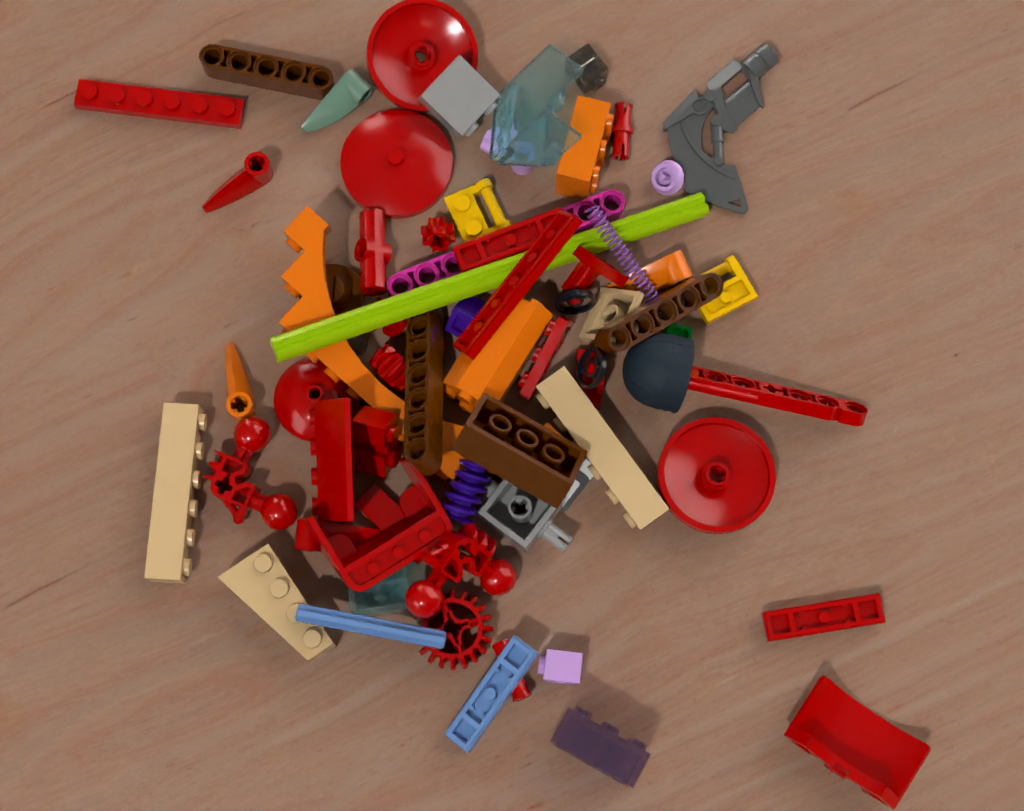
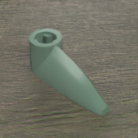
[301,69,375,132]

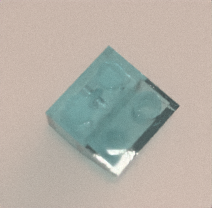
[347,565,410,618]

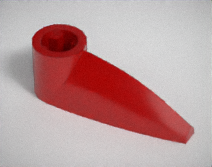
[202,152,273,213]
[293,519,381,552]

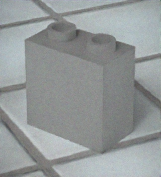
[418,55,500,138]

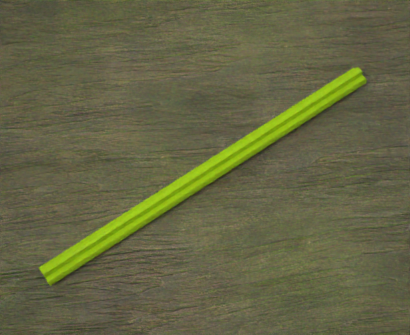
[269,192,709,363]

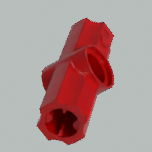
[354,208,392,297]

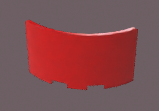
[784,675,931,810]

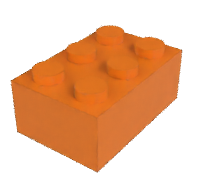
[555,95,614,200]

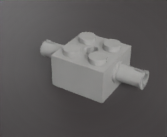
[478,479,574,554]

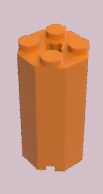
[443,298,553,414]

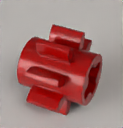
[420,216,456,252]

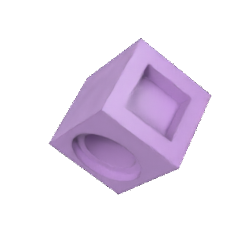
[538,649,583,686]

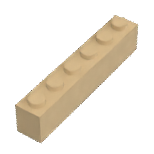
[536,366,669,530]
[144,402,207,584]

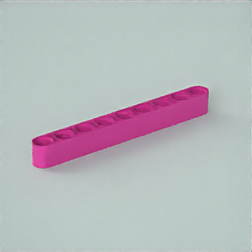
[387,189,625,297]

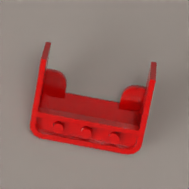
[302,457,452,592]

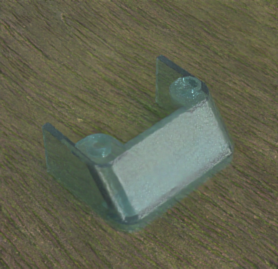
[489,43,584,167]

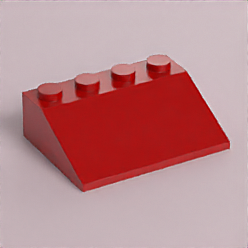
[309,398,354,521]

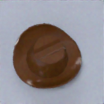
[298,264,364,315]

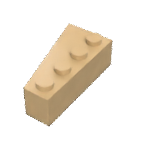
[218,544,337,663]

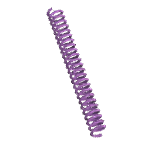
[584,205,662,319]

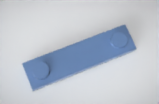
[444,635,540,753]

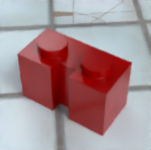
[351,406,400,478]

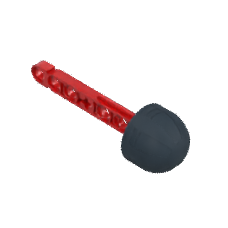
[622,333,868,427]

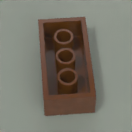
[451,392,588,509]

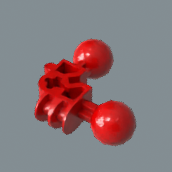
[202,416,298,531]
[405,523,517,618]

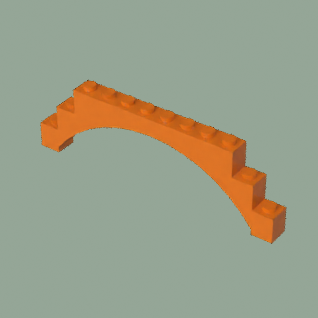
[279,206,563,481]

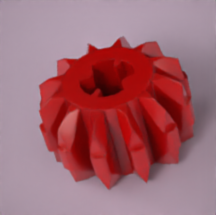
[369,344,406,394]

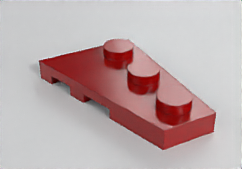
[518,316,575,400]

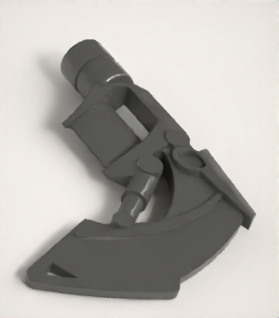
[662,43,779,214]

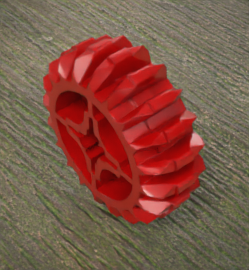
[414,588,494,671]

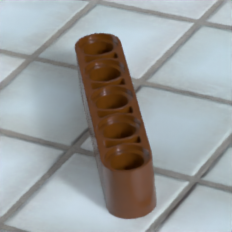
[199,44,335,100]
[595,273,724,354]

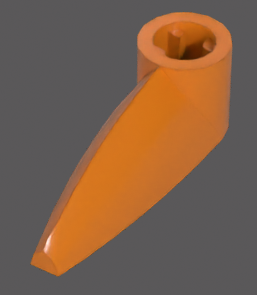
[607,249,693,293]
[225,343,256,422]

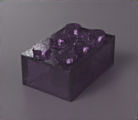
[549,706,651,788]

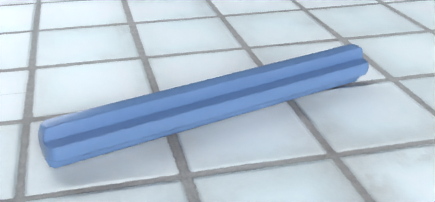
[296,604,446,649]

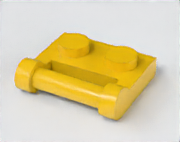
[444,178,511,243]
[682,255,758,325]

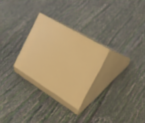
[578,287,644,356]

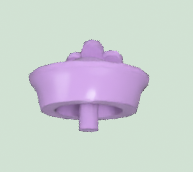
[651,160,684,195]

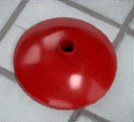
[273,358,361,442]

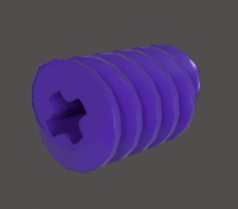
[441,459,492,524]

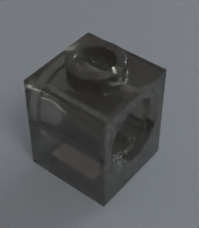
[565,43,608,95]

